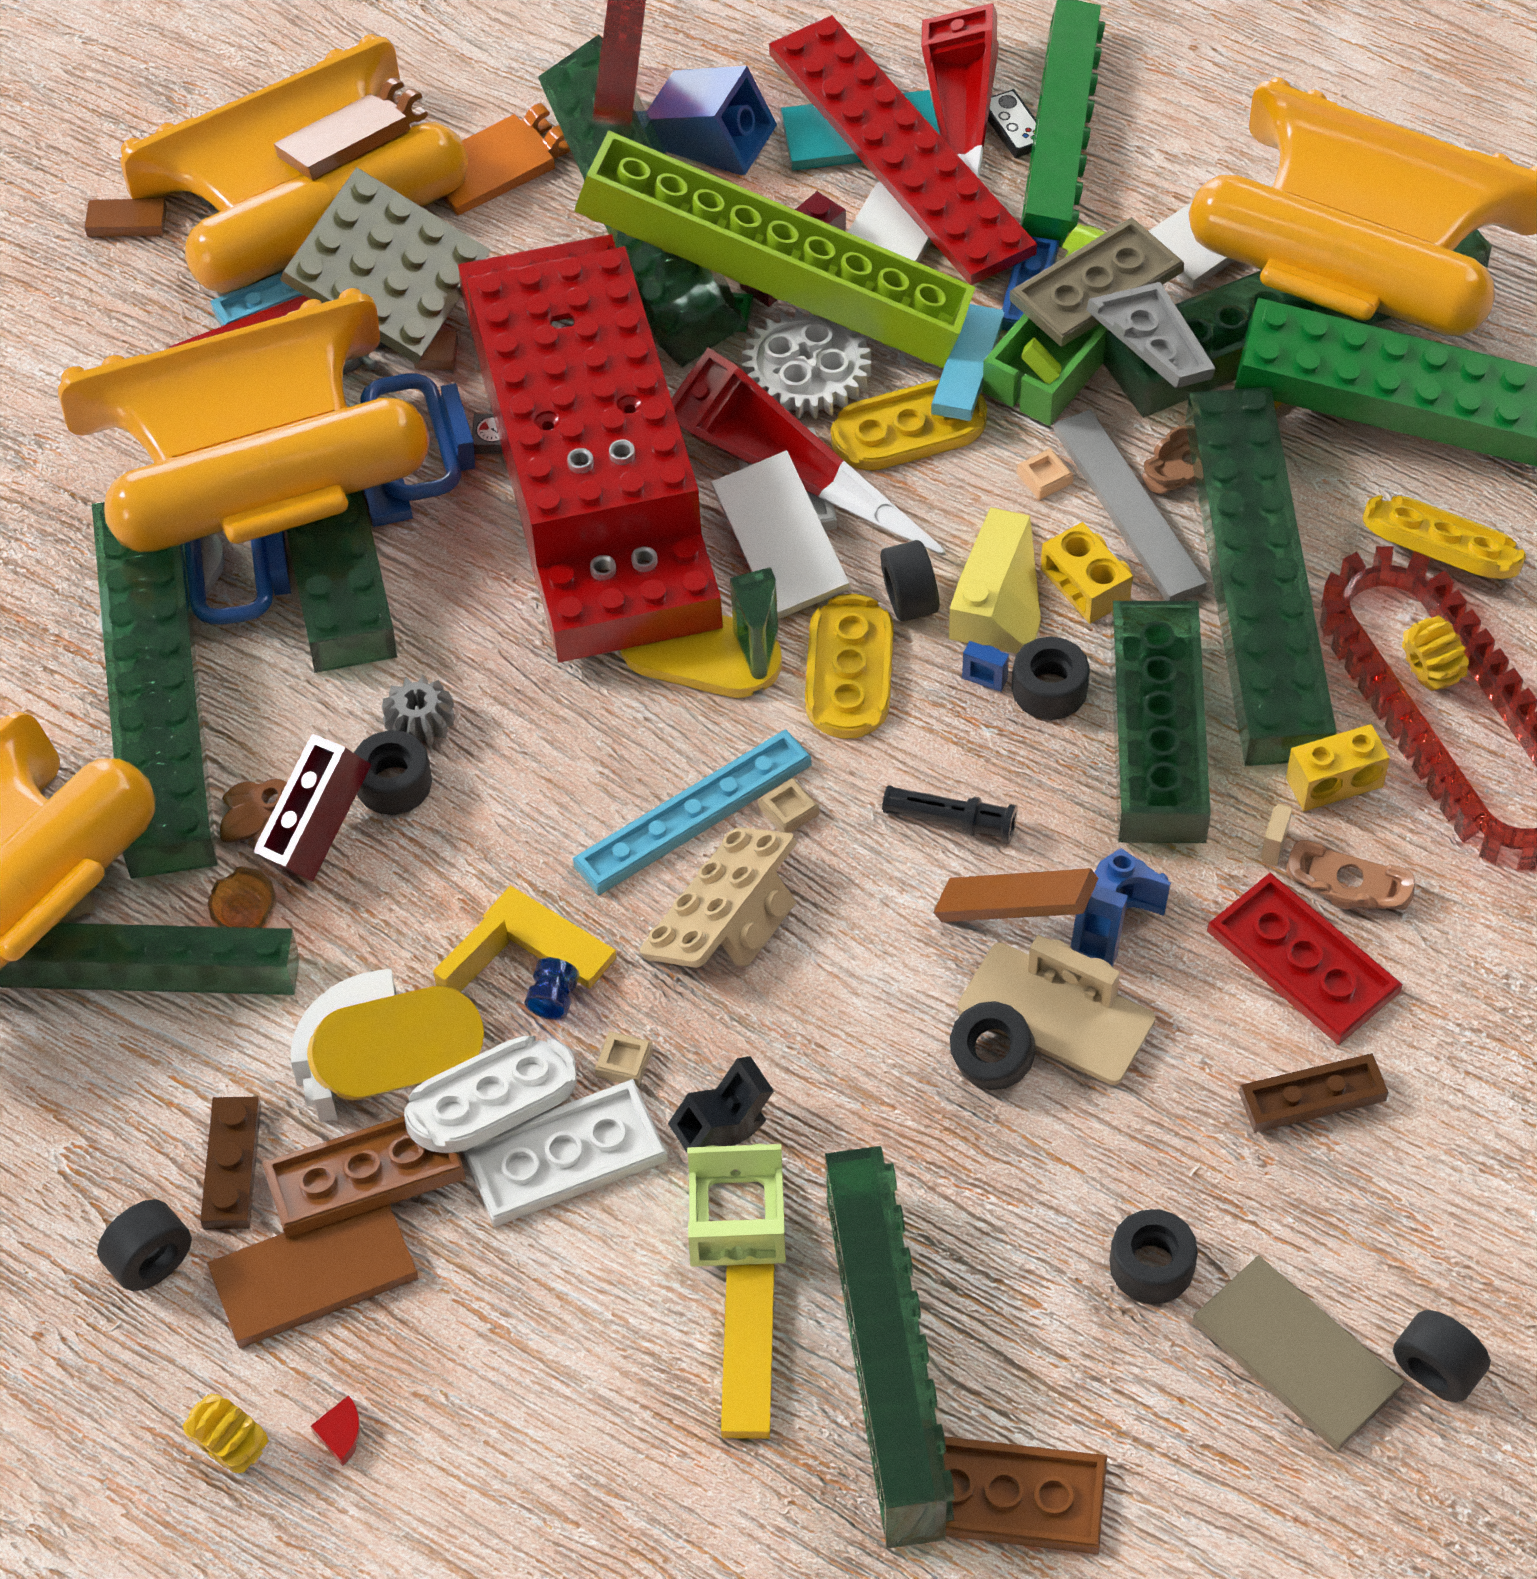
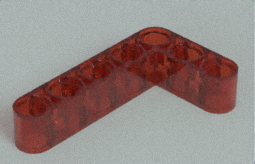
[592,0,646,127]

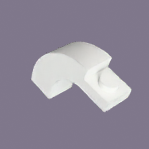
[291,968,397,1122]

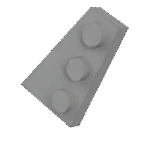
[1086,282,1215,388]

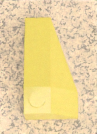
[949,507,1041,654]

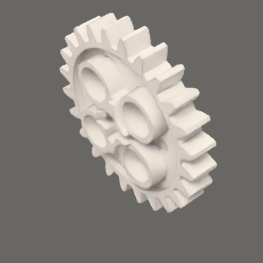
[742,309,871,419]

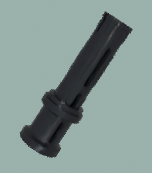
[882,785,1018,843]

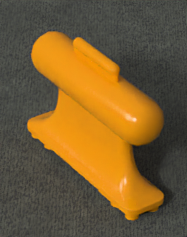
[120,34,468,293]
[1188,77,1537,336]
[58,288,430,552]
[0,711,155,970]

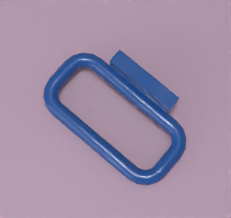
[360,373,476,501]
[184,531,291,625]

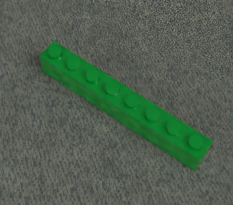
[1020,0,1105,247]

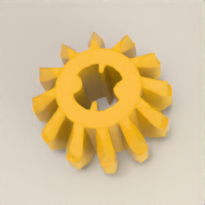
[1402,615,1469,692]
[182,1393,269,1473]

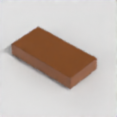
[84,198,167,237]

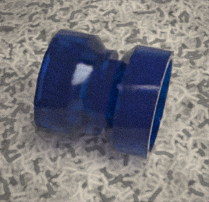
[524,957,580,1020]

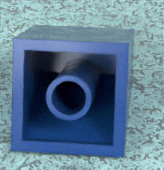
[641,66,777,175]

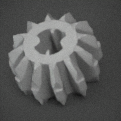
[382,675,455,747]

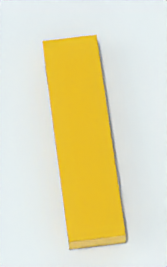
[721,1264,775,1439]

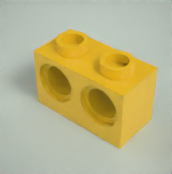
[1041,522,1133,624]
[1286,724,1390,812]

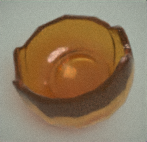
[207,866,277,938]

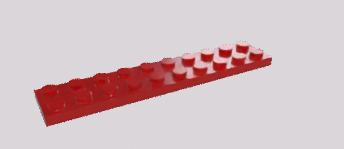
[769,15,1037,285]

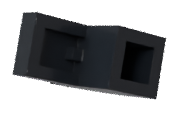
[668,1056,774,1152]

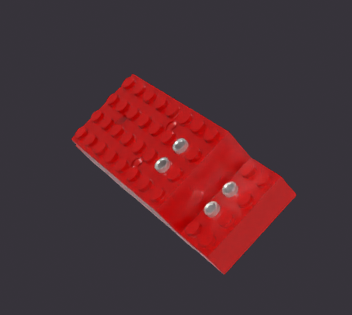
[457,234,723,663]

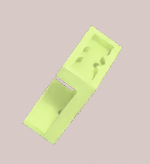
[687,1144,786,1267]

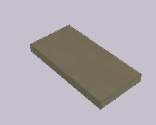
[1010,217,1184,347]
[1192,1255,1404,1452]

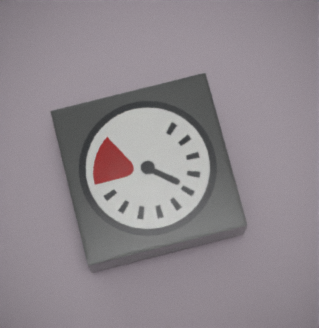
[472,414,503,454]

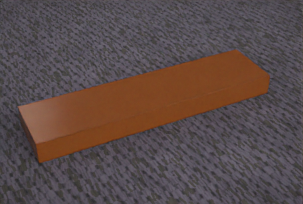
[933,868,1099,922]

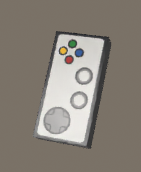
[988,89,1036,159]

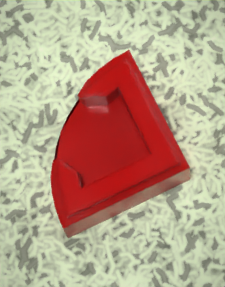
[310,1395,360,1466]

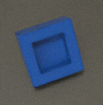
[962,641,1009,692]

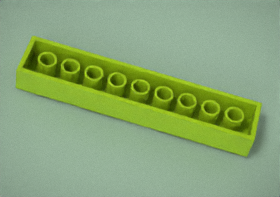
[574,130,976,368]

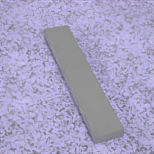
[1054,409,1207,605]

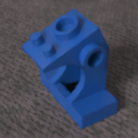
[1070,848,1171,967]

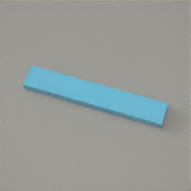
[572,729,812,896]

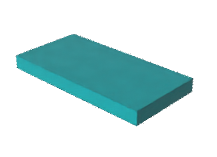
[781,90,940,171]

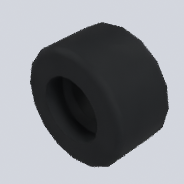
[880,540,940,622]
[1011,636,1090,720]
[354,730,432,815]
[950,1001,1036,1090]
[97,1199,192,1292]
[1109,1209,1198,1304]
[1393,1309,1491,1403]

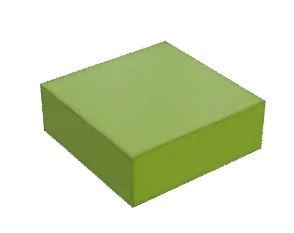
[1021,337,1062,385]

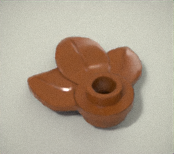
[220,779,287,845]

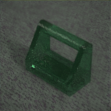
[730,567,778,679]

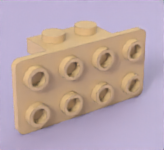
[640,827,797,968]
[957,934,1155,1085]

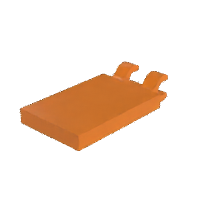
[443,103,572,216]

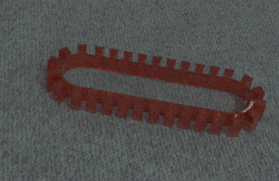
[1320,546,1537,870]

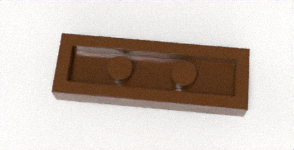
[1239,1053,1389,1133]
[200,1096,261,1229]

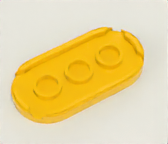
[831,379,987,470]
[1362,495,1526,579]
[805,594,894,739]
[619,615,782,698]
[307,986,484,1100]

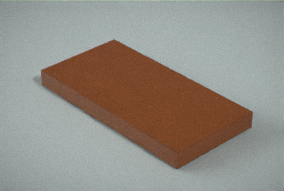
[262,1116,466,1239]
[207,1204,419,1349]
[900,1432,1108,1555]

